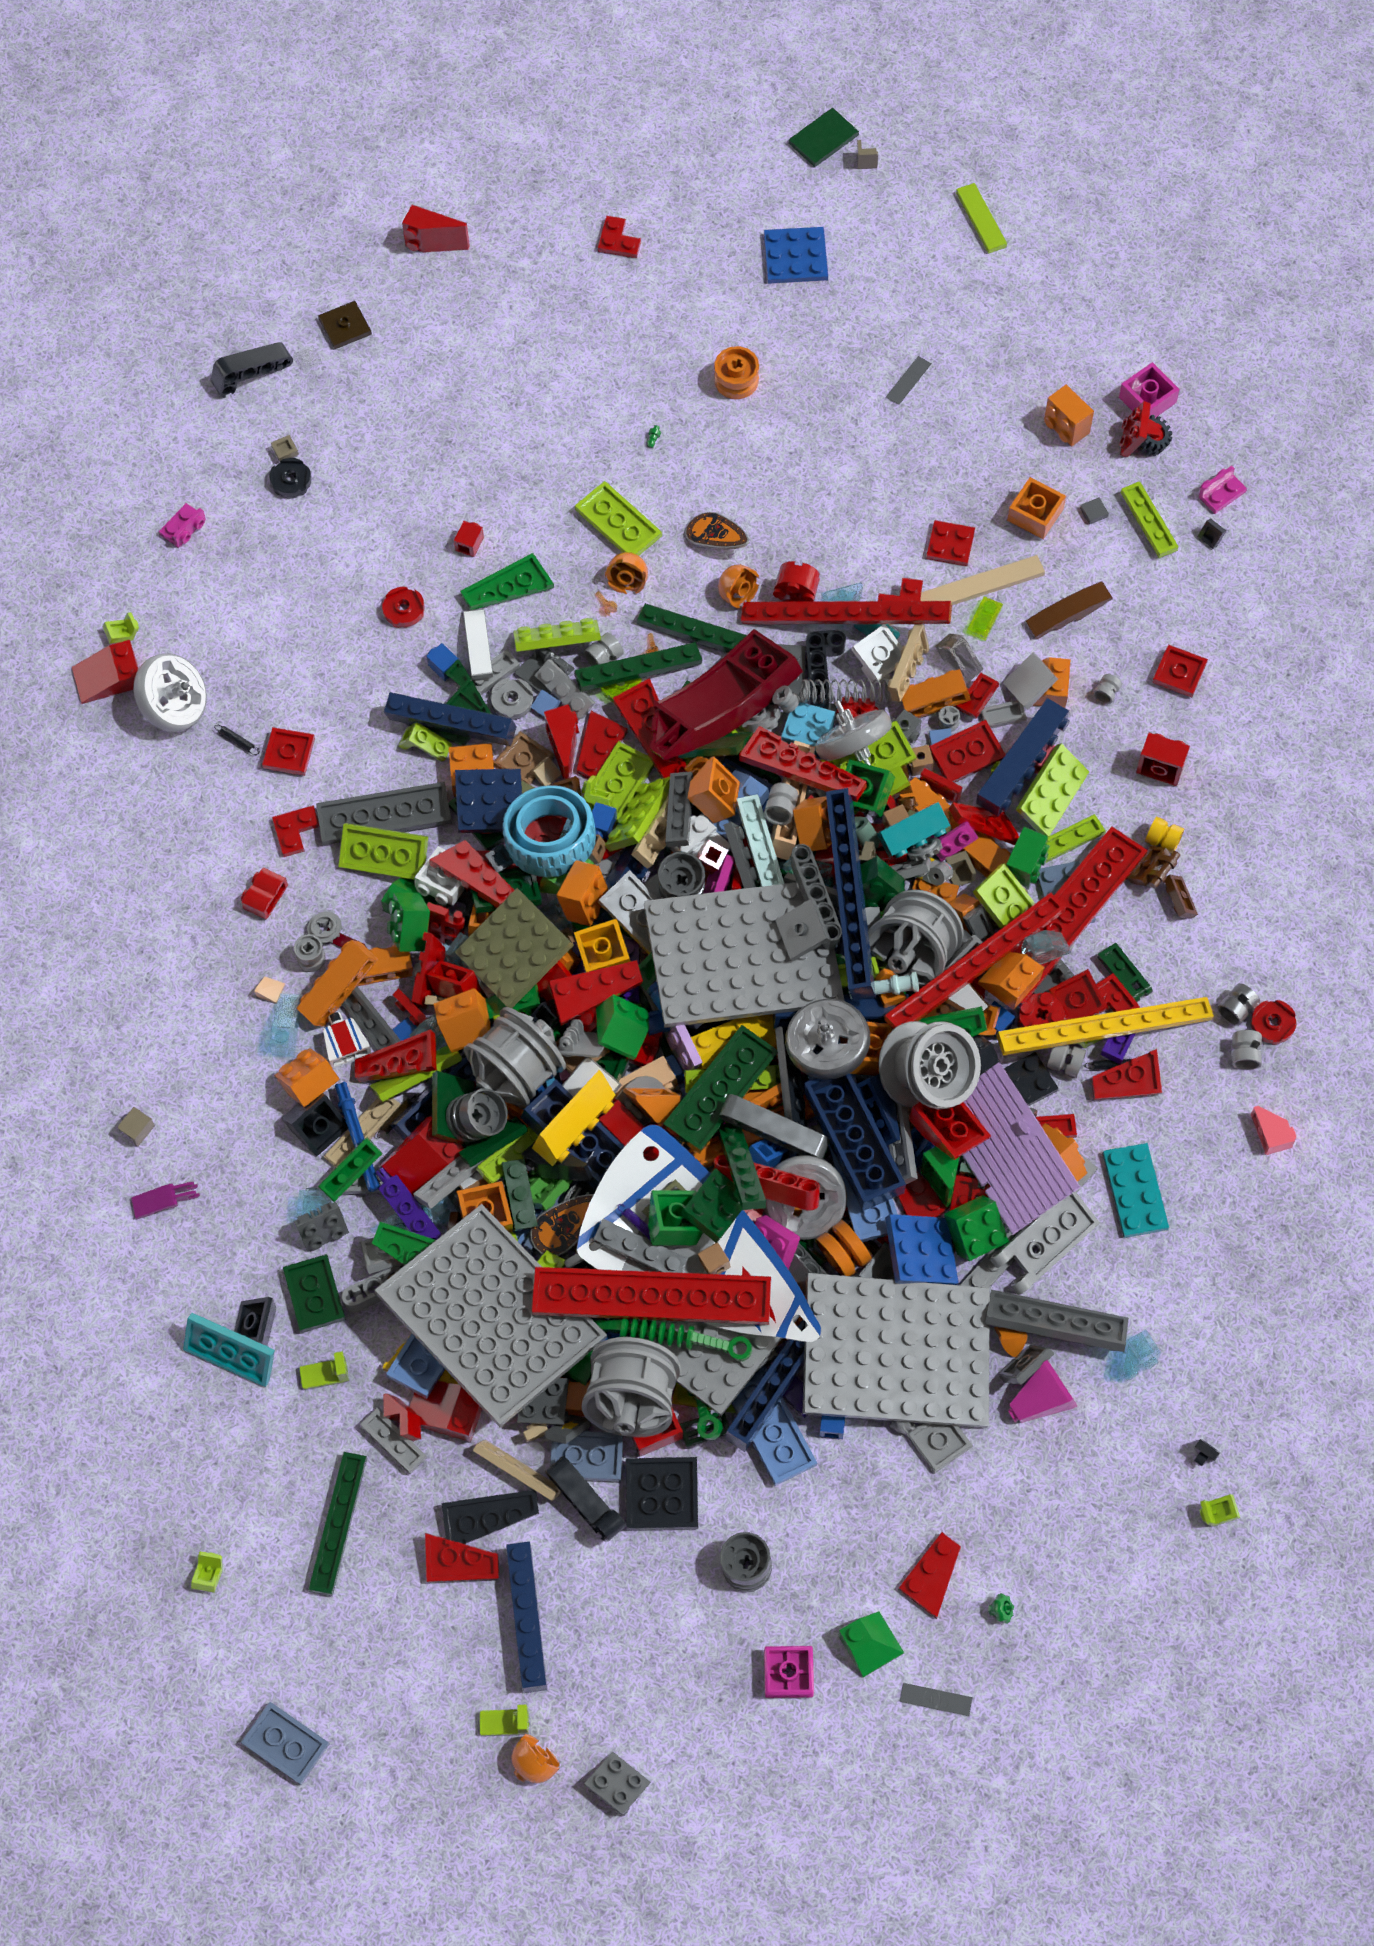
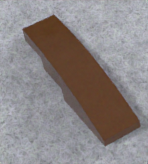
[1025,581,1113,639]

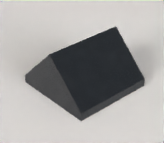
[234,1297,277,1346]

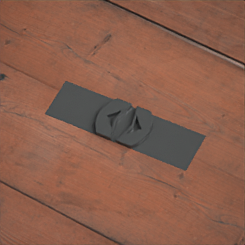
[886,356,932,404]
[900,1683,973,1716]

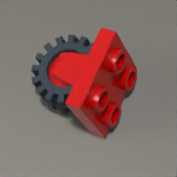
[1119,401,1173,457]

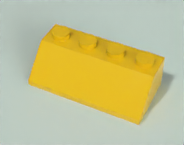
[691,1014,778,1069]
[532,1070,615,1166]

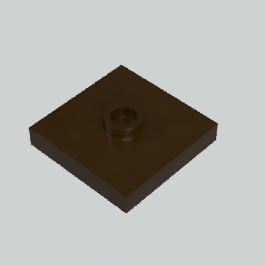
[318,301,372,349]

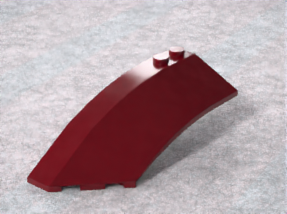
[650,629,803,760]

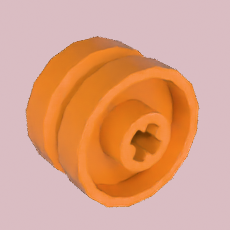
[714,346,759,399]
[815,1220,872,1277]

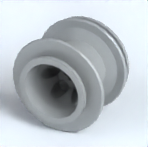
[879,1021,981,1109]

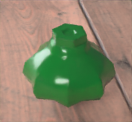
[988,1593,1014,1624]

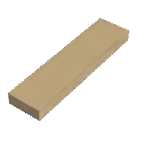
[324,1097,401,1168]
[473,1439,561,1501]

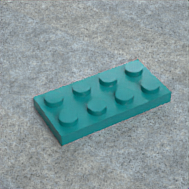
[1102,1143,1169,1238]
[183,1313,275,1387]

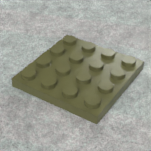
[455,888,574,1008]

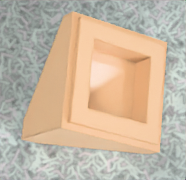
[254,976,285,1004]

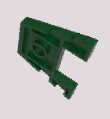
[405,659,492,746]

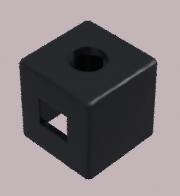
[531,999,560,1030]

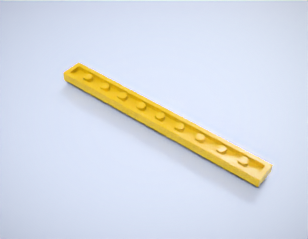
[996,997,1214,1055]

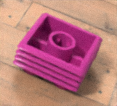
[755,1215,800,1270]
[764,1646,814,1698]

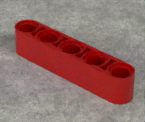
[714,1155,820,1211]

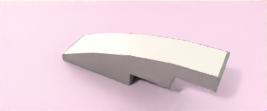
[463,609,493,680]

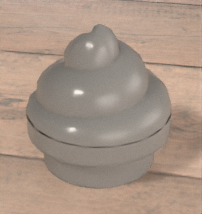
[889,1421,915,1434]

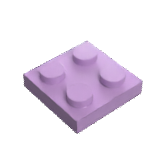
[667,1025,703,1070]

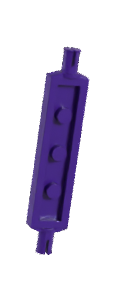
[375,1167,442,1240]

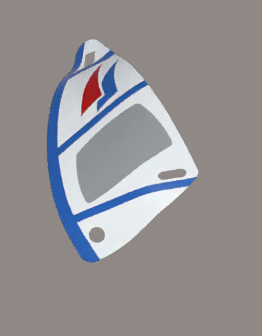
[577,1125,821,1342]

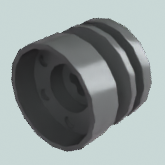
[658,852,705,899]
[446,1088,508,1143]
[720,1532,772,1592]

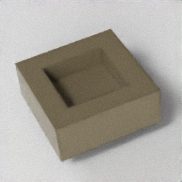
[271,435,299,462]

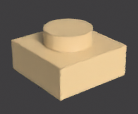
[523,1423,548,1443]

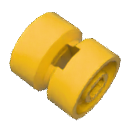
[1145,816,1185,854]

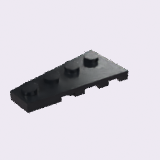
[441,1490,539,1544]

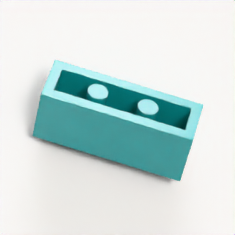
[876,802,951,858]

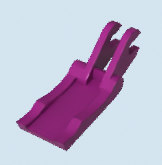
[131,1182,200,1220]

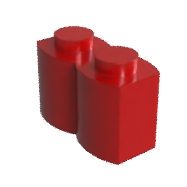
[241,867,288,920]

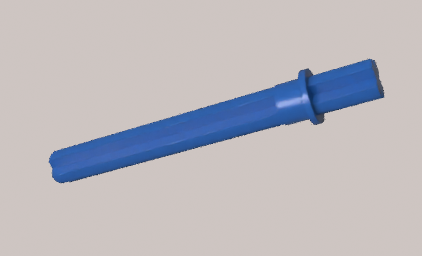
[335,1082,380,1192]

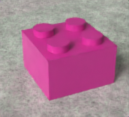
[1119,362,1180,418]

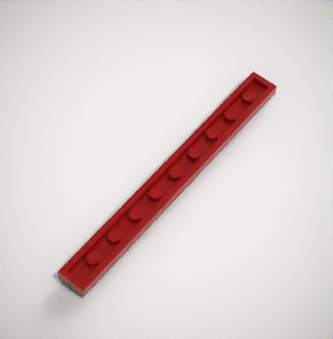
[741,601,952,625]
[884,893,1066,1030]

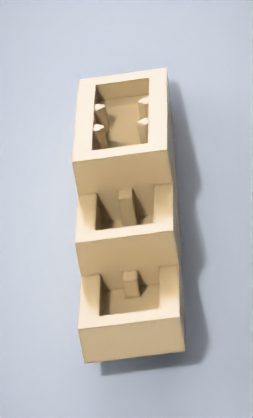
[631,795,669,869]

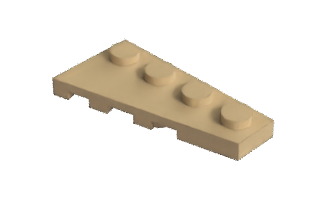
[888,624,930,702]

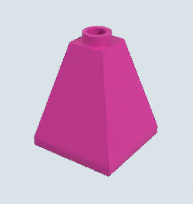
[1008,1360,1077,1423]

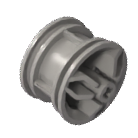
[868,890,964,992]
[464,1007,566,1109]
[582,1337,681,1437]

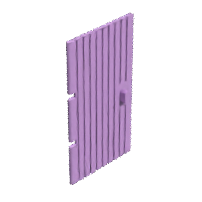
[962,1062,1081,1235]

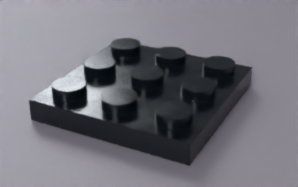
[626,1457,698,1531]

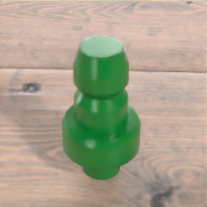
[647,425,661,448]

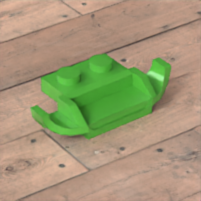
[508,1173,573,1215]

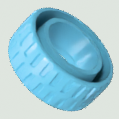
[503,786,596,877]

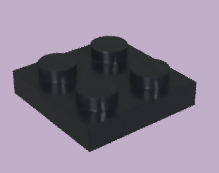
[1004,1052,1059,1107]

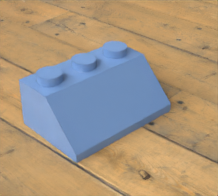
[702,770,769,842]

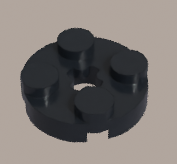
[269,458,312,498]

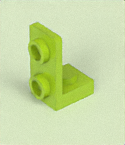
[398,722,452,762]
[299,1351,349,1389]
[480,1704,529,1736]

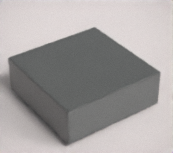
[1080,497,1109,525]

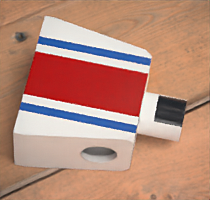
[323,1012,372,1068]

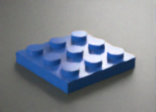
[764,227,828,284]
[885,1214,959,1285]

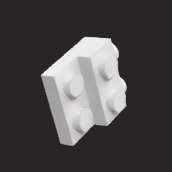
[851,624,902,685]
[669,814,731,872]
[415,846,464,906]

